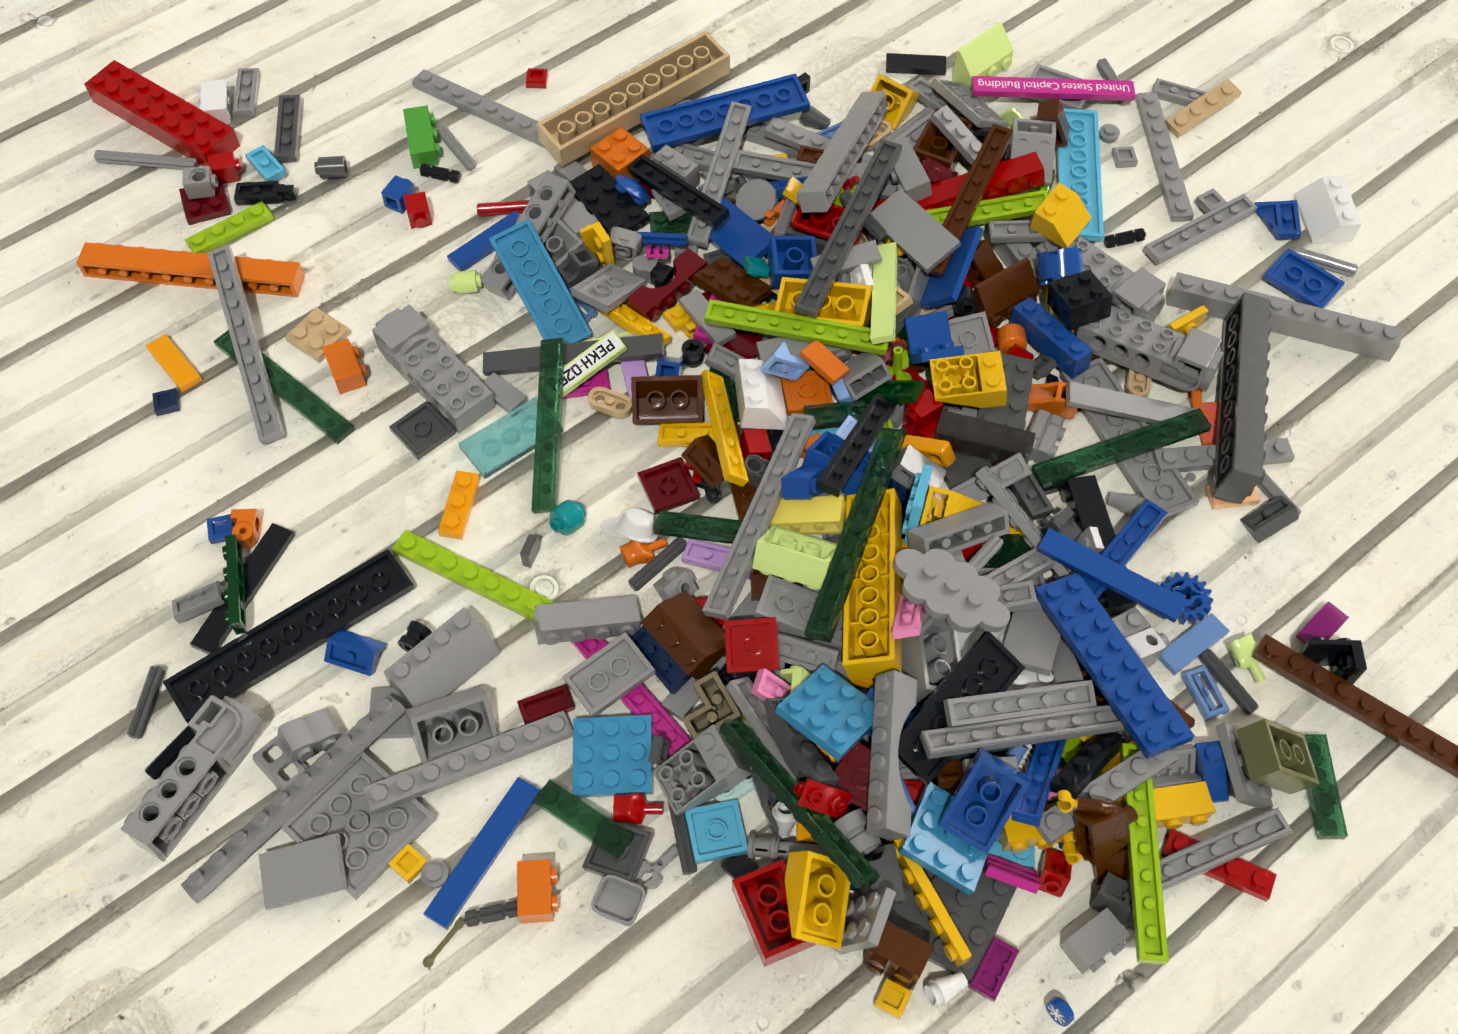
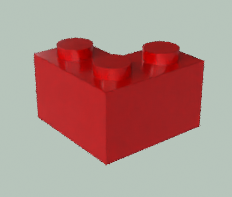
[902,388,956,447]

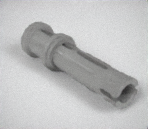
[748,834,832,861]

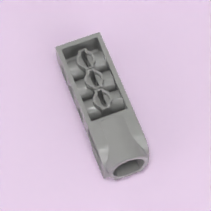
[1035,236,1166,322]
[372,304,495,434]
[1077,306,1224,392]
[120,695,265,862]

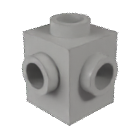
[653,567,698,602]

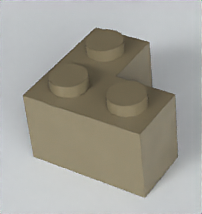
[682,670,742,740]

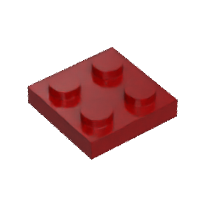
[724,617,780,674]

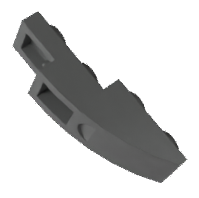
[764,698,840,787]

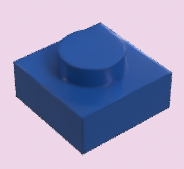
[207,514,235,544]

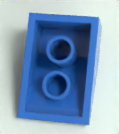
[938,748,1030,854]

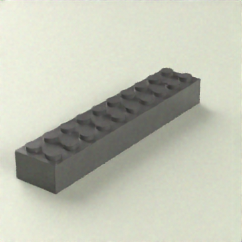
[1213,292,1272,504]

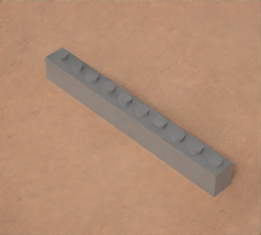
[797,91,888,213]
[1167,272,1402,362]

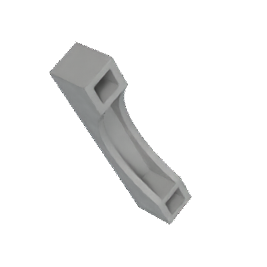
[866,670,917,841]

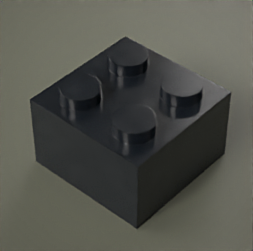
[1047,269,1113,330]

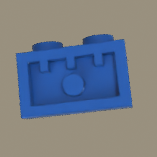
[904,311,964,364]

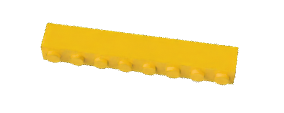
[999,781,1216,853]

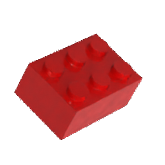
[732,859,816,967]

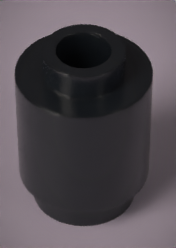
[953,285,978,316]

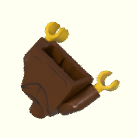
[1057,790,1138,867]

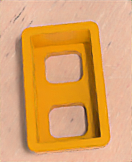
[899,434,956,468]

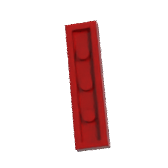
[1161,829,1277,902]

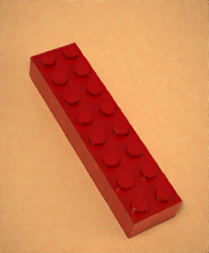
[84,60,240,166]

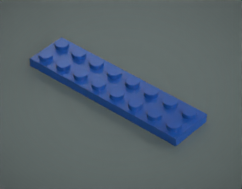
[640,73,810,151]
[1035,573,1195,759]

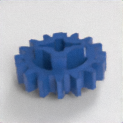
[1160,572,1214,625]

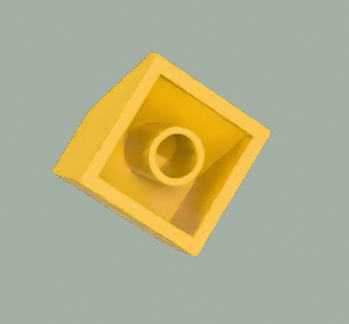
[871,74,920,130]
[1030,183,1092,248]

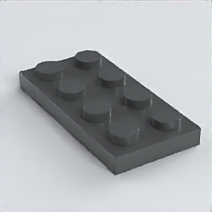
[974,350,1035,443]

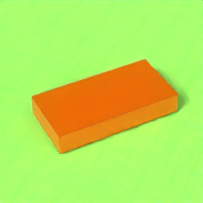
[799,339,850,386]

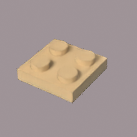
[285,308,351,363]

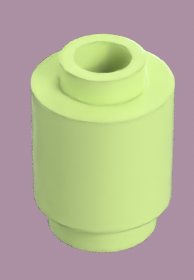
[449,270,483,294]

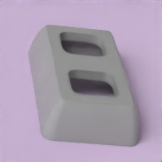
[253,736,309,792]

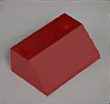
[791,203,865,246]

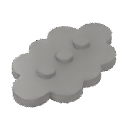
[893,548,1010,633]

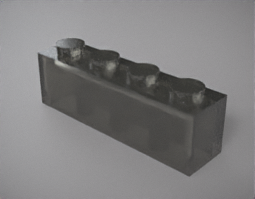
[934,410,1036,465]

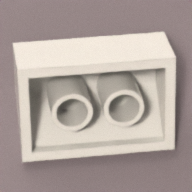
[1293,176,1362,244]
[735,359,788,430]

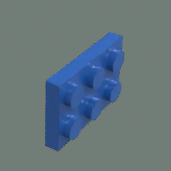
[1262,248,1345,309]

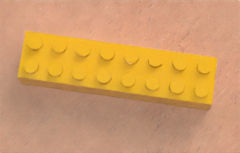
[842,488,902,681]

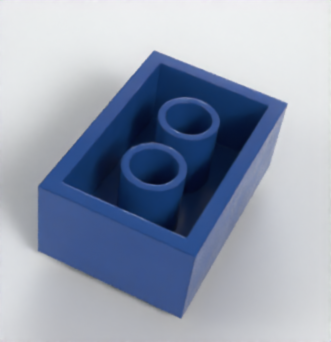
[802,431,889,495]

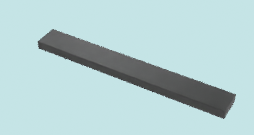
[483,333,664,376]

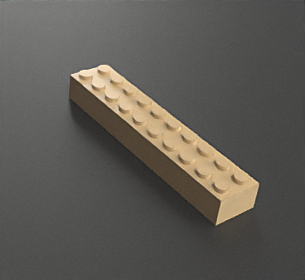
[536,31,730,167]

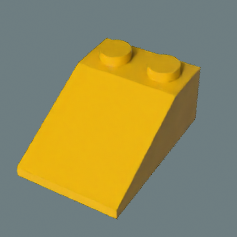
[785,851,853,950]

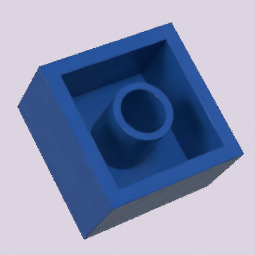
[767,236,817,289]

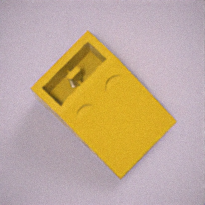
[930,351,1007,408]
[920,486,987,546]

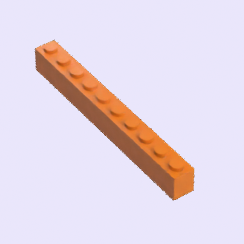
[76,242,305,297]

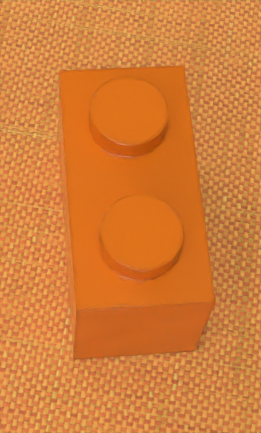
[322,338,367,395]
[517,859,559,924]

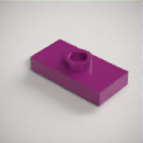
[968,936,1020,1002]

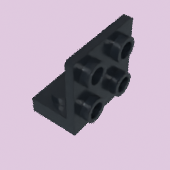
[1299,637,1367,684]

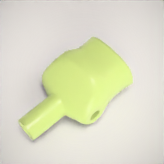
[1227,633,1266,683]

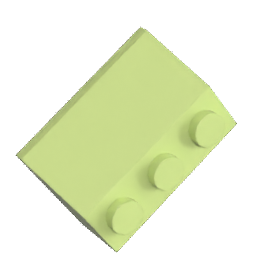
[952,22,1014,91]
[752,525,843,590]

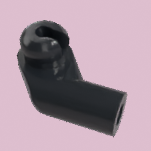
[694,478,722,503]

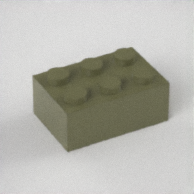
[1236,719,1319,794]

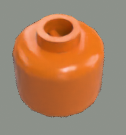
[996,323,1028,354]

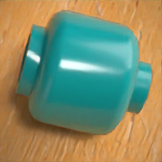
[549,500,586,536]

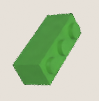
[403,105,441,169]

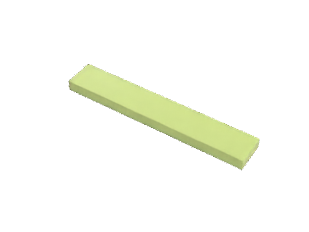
[870,242,898,344]

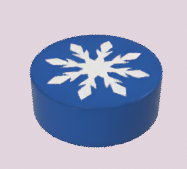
[1046,996,1074,1027]

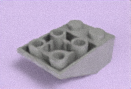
[1009,118,1056,186]
[652,724,752,816]

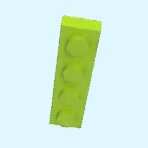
[184,201,274,253]

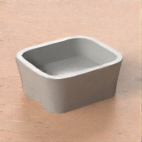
[610,227,642,262]
[591,875,646,927]

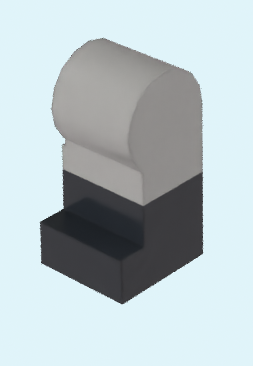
[632,255,674,288]

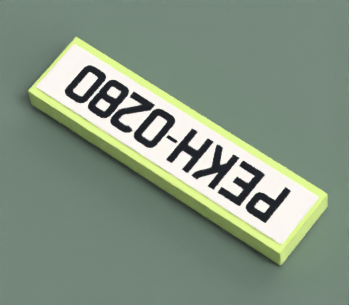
[539,330,627,404]

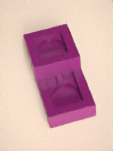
[1296,601,1349,644]

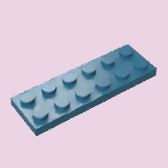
[489,218,592,346]

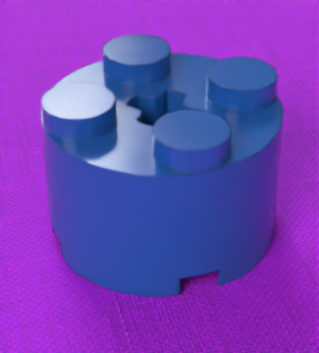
[1036,247,1084,286]

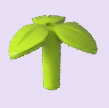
[886,346,912,381]

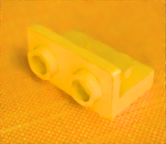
[579,221,615,266]

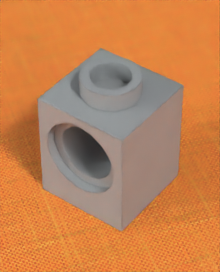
[182,166,218,199]

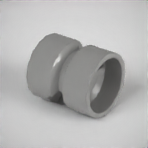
[831,808,882,861]

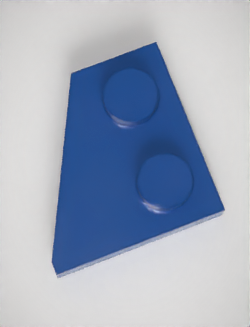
[1254,200,1301,240]

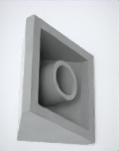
[544,219,585,269]

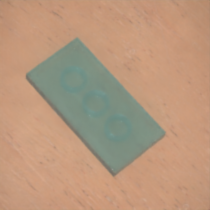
[458,396,563,479]

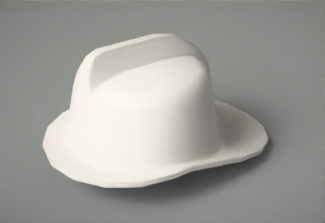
[601,507,658,543]

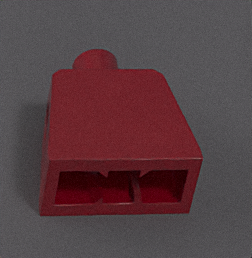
[920,154,959,184]

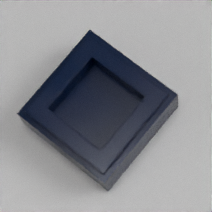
[152,388,180,416]

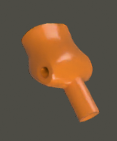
[620,537,667,568]

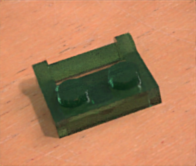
[649,211,692,234]

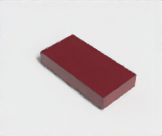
[517,684,575,725]

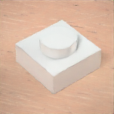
[849,264,874,286]

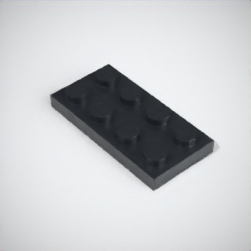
[570,164,650,236]

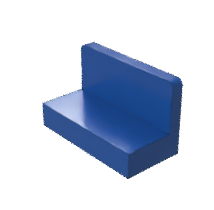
[324,630,387,676]

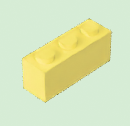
[770,495,846,535]

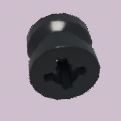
[681,339,704,368]

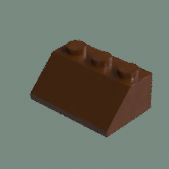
[913,108,974,170]
[973,257,1039,328]
[631,375,703,424]
[641,591,726,680]

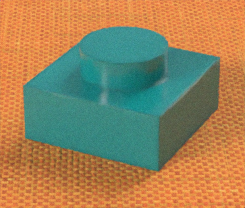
[741,255,770,277]

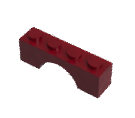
[626,248,707,322]

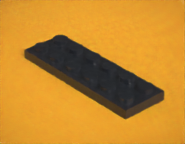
[898,631,1026,785]

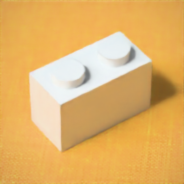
[198,79,231,124]

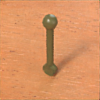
[423,917,466,968]

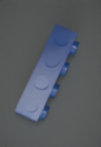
[1010,297,1093,379]

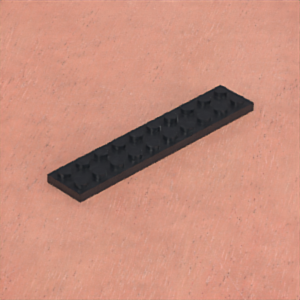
[163,549,415,723]

